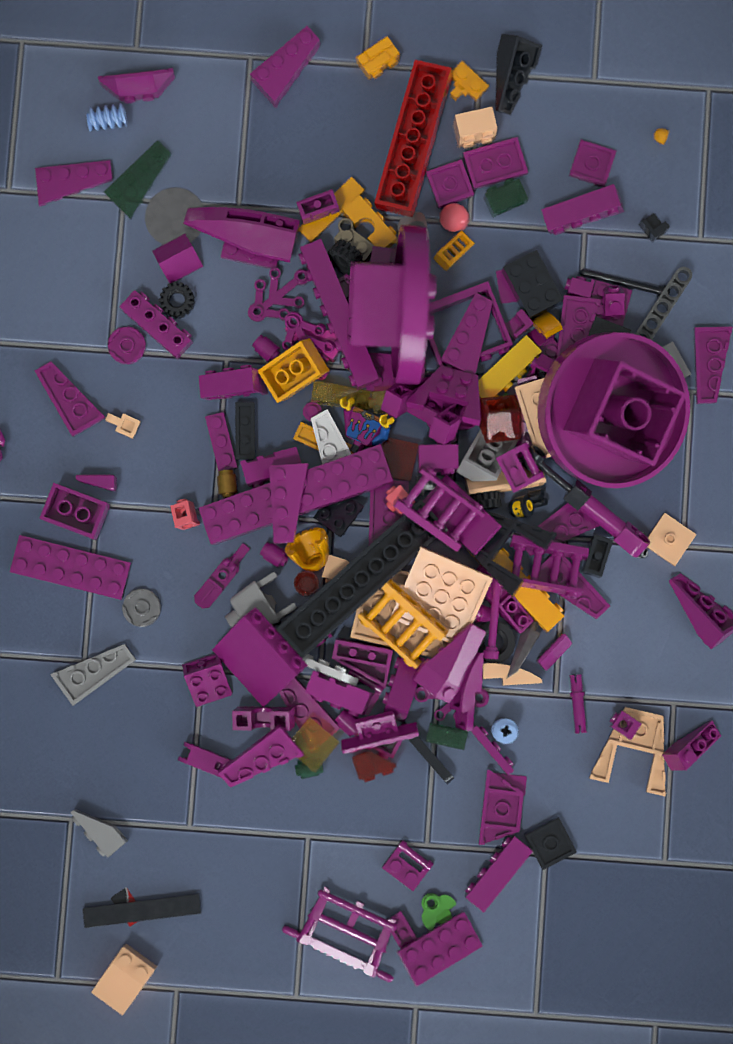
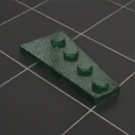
[104,140,171,220]

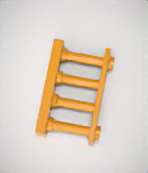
[357,579,449,669]

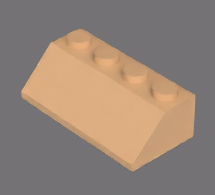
[464,466,546,495]

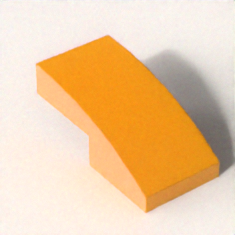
[531,312,563,339]

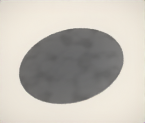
[145,188,203,245]

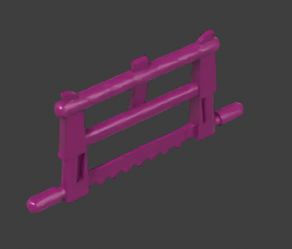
[282,886,397,982]

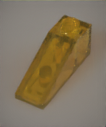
[311,381,371,410]

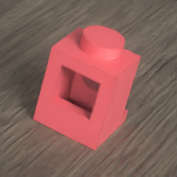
[170,499,200,530]

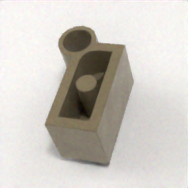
[334,218,374,262]

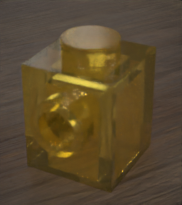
[368,390,386,414]

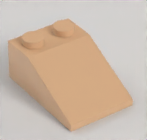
[91,944,158,1015]

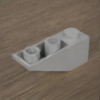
[71,809,128,858]

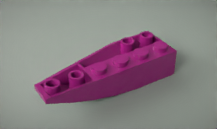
[183,207,300,263]

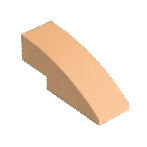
[482,663,542,685]

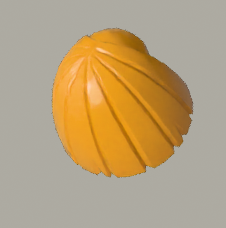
[285,527,329,571]

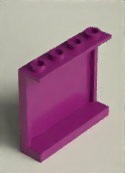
[212,607,308,707]

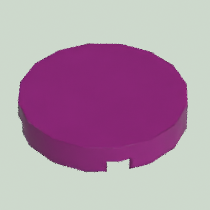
[108,327,146,365]

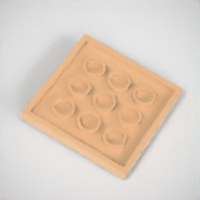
[390,546,493,643]

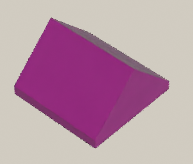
[152,234,203,284]

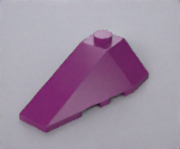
[669,573,733,649]
[412,623,486,704]

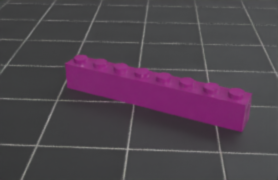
[298,239,379,390]

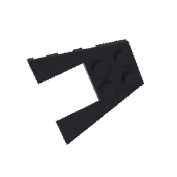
[459,510,557,598]

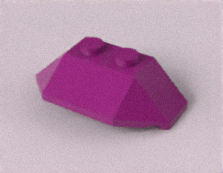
[98,68,175,104]

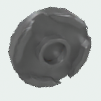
[122,589,161,627]

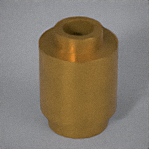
[217,470,238,498]

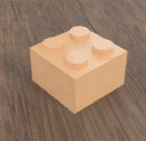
[453,107,497,148]

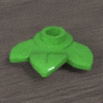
[421,893,456,930]

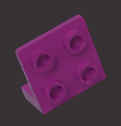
[182,654,232,707]

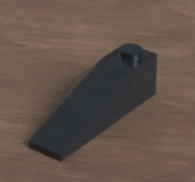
[495,34,542,115]

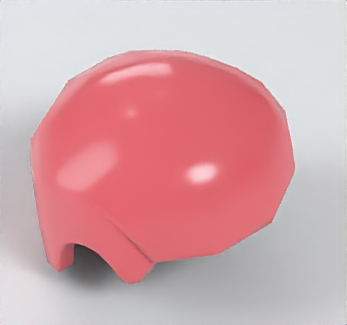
[439,203,469,232]

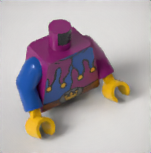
[340,396,394,453]

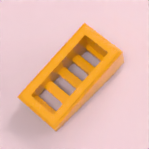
[433,230,475,271]

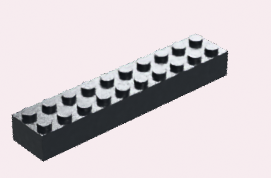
[276,500,447,659]

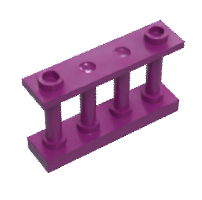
[393,466,485,552]
[510,535,589,599]

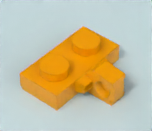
[450,61,489,101]

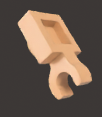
[105,413,141,439]

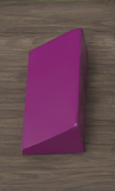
[536,633,572,671]

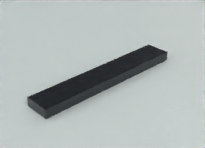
[82,893,201,928]

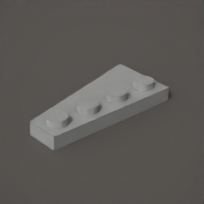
[50,644,136,706]

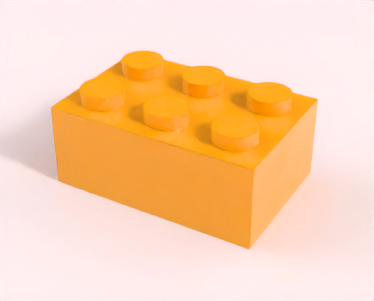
[258,338,330,403]

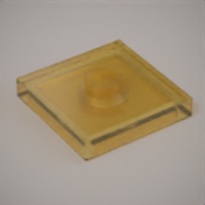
[292,718,340,772]

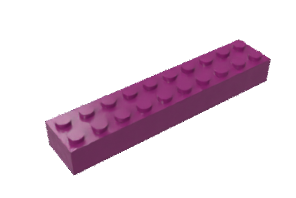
[199,444,395,545]

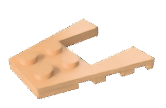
[589,707,666,797]

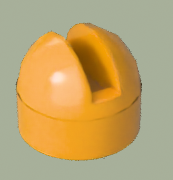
[654,128,669,145]

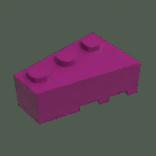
[240,447,301,489]
[383,657,425,722]
[304,671,373,717]

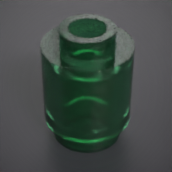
[295,756,324,779]

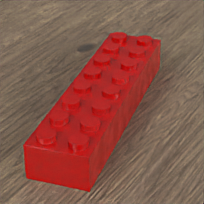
[374,60,453,218]

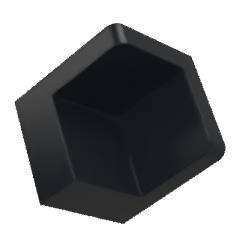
[639,214,670,243]

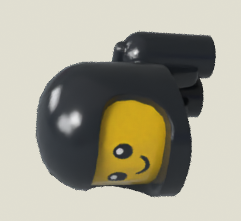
[508,489,548,518]

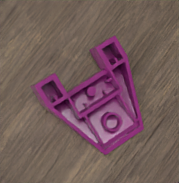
[381,377,466,445]

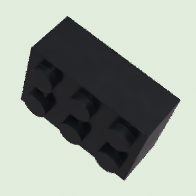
[502,250,563,320]

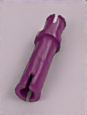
[569,674,587,733]

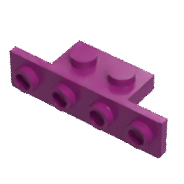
[341,711,419,754]

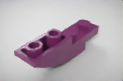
[476,565,534,634]
[450,652,484,731]

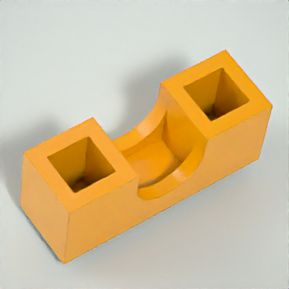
[342,195,397,248]

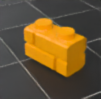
[356,36,400,79]

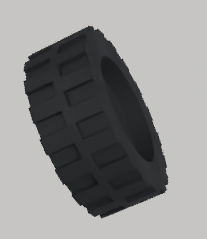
[477,621,516,663]

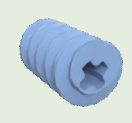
[86,103,127,131]
[491,718,518,744]

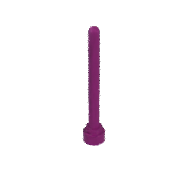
[483,579,501,659]

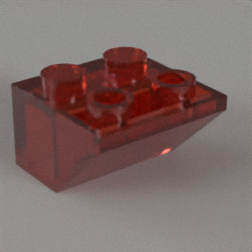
[479,395,522,443]
[352,750,397,782]

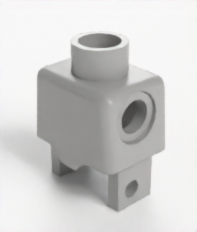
[225,572,297,628]

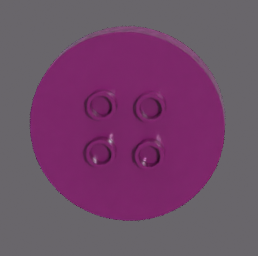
[347,225,436,384]
[537,332,690,488]

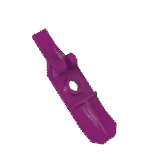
[194,543,250,609]

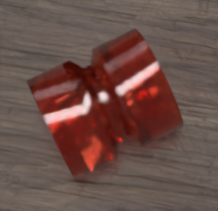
[294,571,320,597]

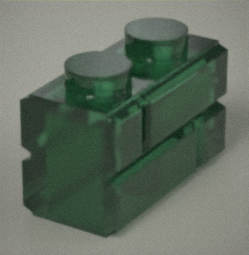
[484,178,528,218]
[426,722,468,750]

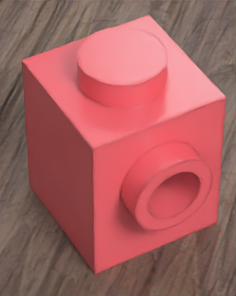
[385,485,415,516]

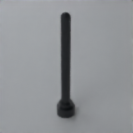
[580,269,671,297]

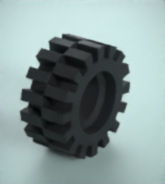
[327,240,364,276]
[159,282,195,318]
[469,491,502,510]

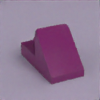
[527,329,558,360]

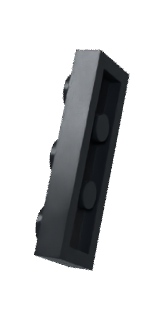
[235,402,255,460]

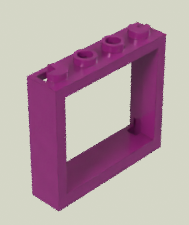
[427,281,513,369]

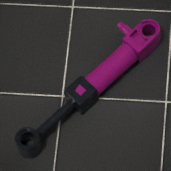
[519,445,651,558]

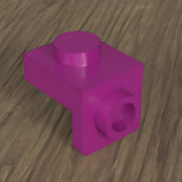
[603,285,625,316]

